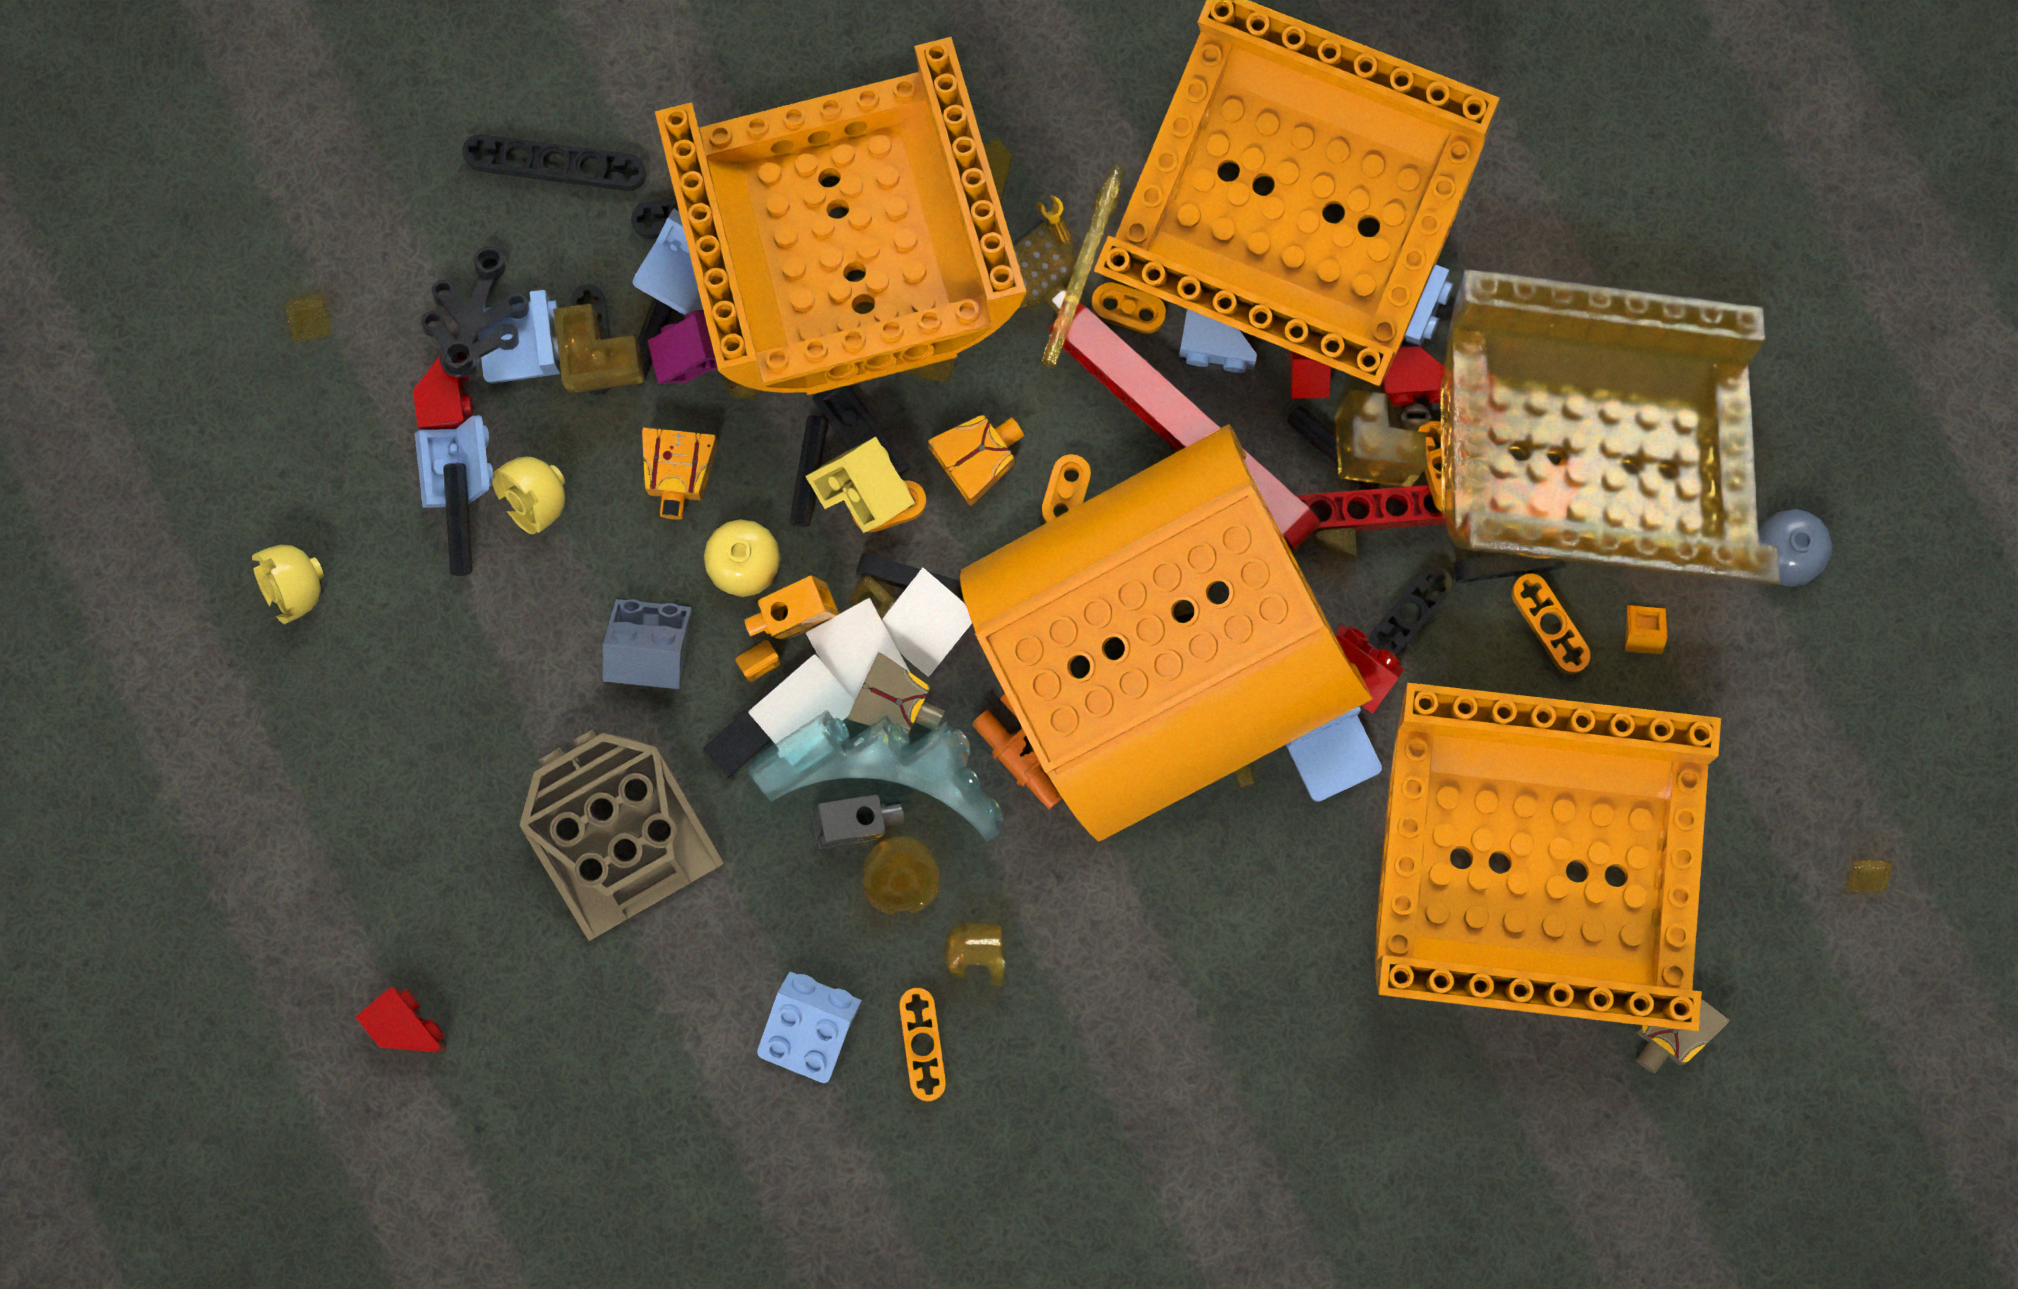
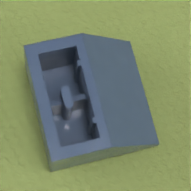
[603,599,692,689]

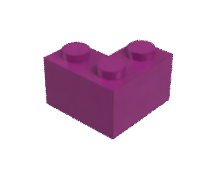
[647,310,718,384]

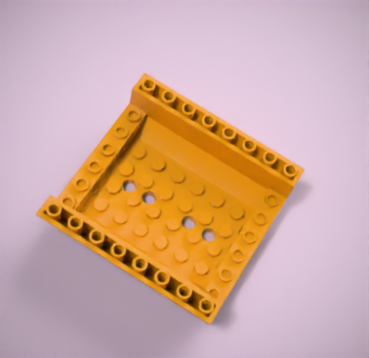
[1094,0,1500,386]
[655,37,1026,396]
[960,424,1373,842]
[1375,683,1721,1032]

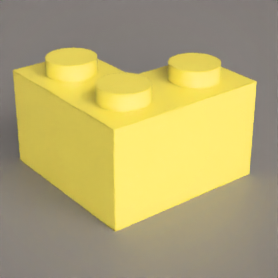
[805,437,915,533]

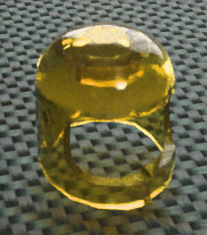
[944,922,1005,987]

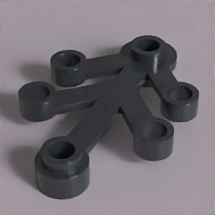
[421,247,529,378]

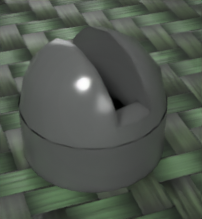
[1399,403,1431,435]

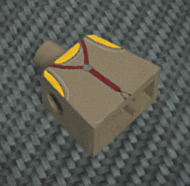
[847,652,945,736]
[1635,999,1730,1074]

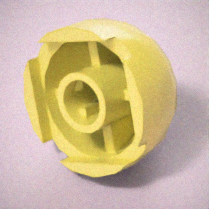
[492,457,565,534]
[704,519,781,597]
[252,545,324,624]

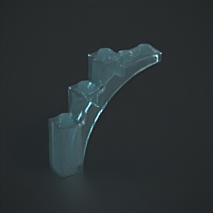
[748,710,1003,841]

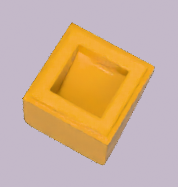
[1624,605,1668,654]
[736,640,781,682]

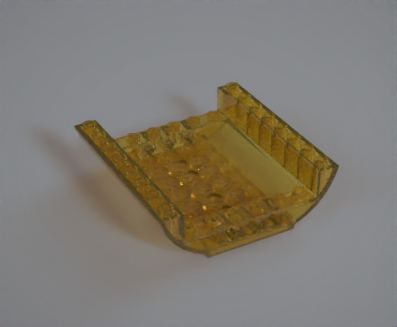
[1441,269,1780,585]

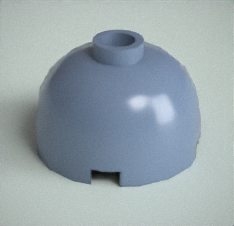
[1753,509,1833,587]

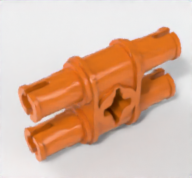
[972,694,1063,810]

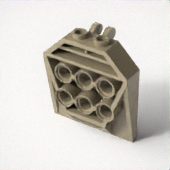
[519,729,724,941]

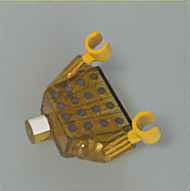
[1012,195,1076,316]

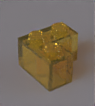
[553,304,644,393]
[1335,390,1428,487]

